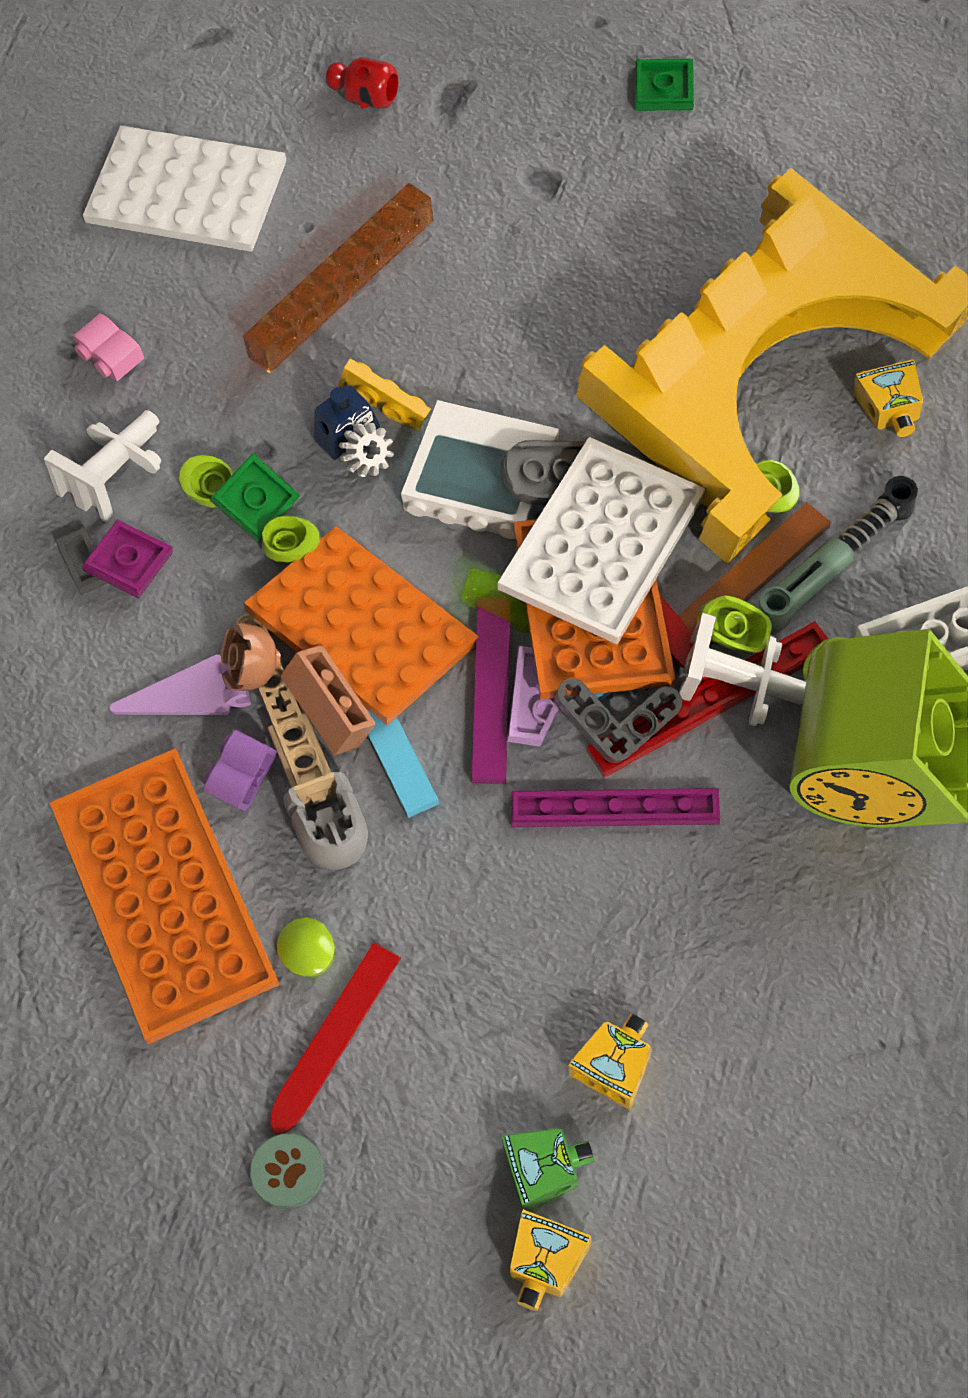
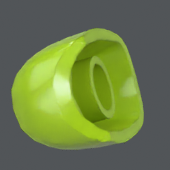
[696,595,772,654]

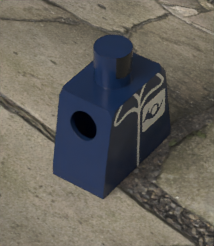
[314,385,380,460]

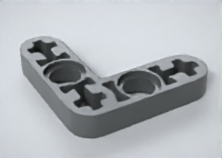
[554,678,682,763]

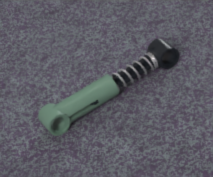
[759,476,918,631]

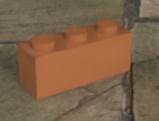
[281,645,376,756]

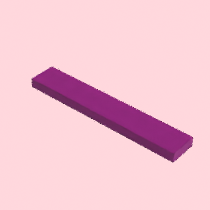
[472,599,511,784]
[511,788,720,827]

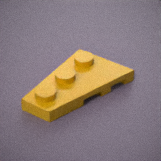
[337,358,431,431]

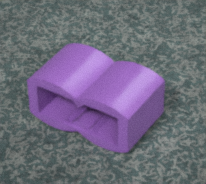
[204,730,277,811]

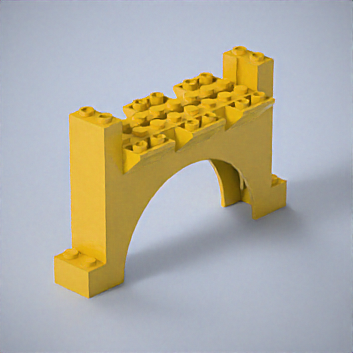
[576,168,968,564]

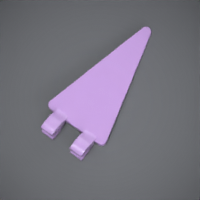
[110,655,251,715]

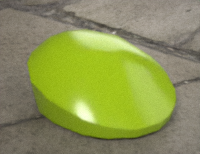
[179,455,234,508]
[756,460,800,513]
[261,516,320,563]
[277,917,336,978]

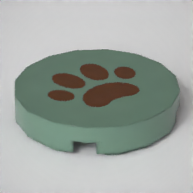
[250,1134,325,1209]

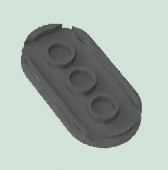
[500,440,586,505]

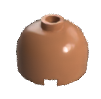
[221,623,280,691]

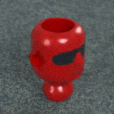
[326,57,399,109]

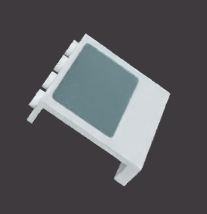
[401,400,559,539]

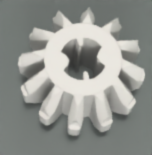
[339,423,394,477]

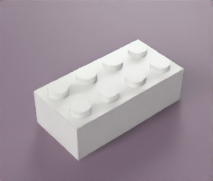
[855,586,968,671]

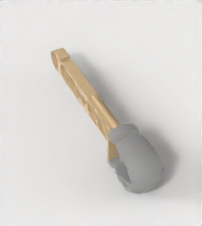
[236,614,368,871]

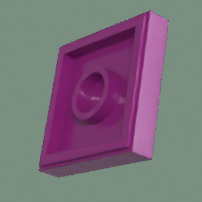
[82,519,173,599]

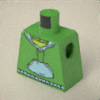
[502,1129,595,1212]

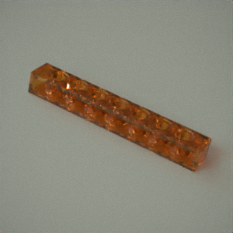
[243,183,434,373]

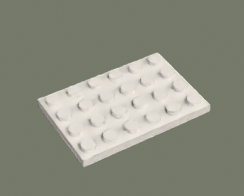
[83,125,286,252]
[498,437,706,644]

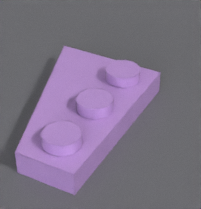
[507,646,565,747]

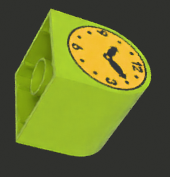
[790,629,968,828]

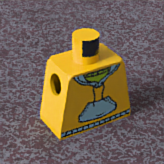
[853,359,923,437]
[568,1014,651,1110]
[510,1209,591,1311]

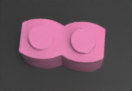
[73,313,144,381]

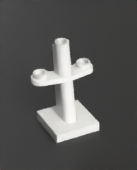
[44,410,161,523]
[678,613,806,726]

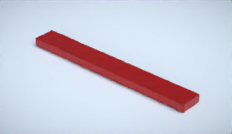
[586,621,828,778]

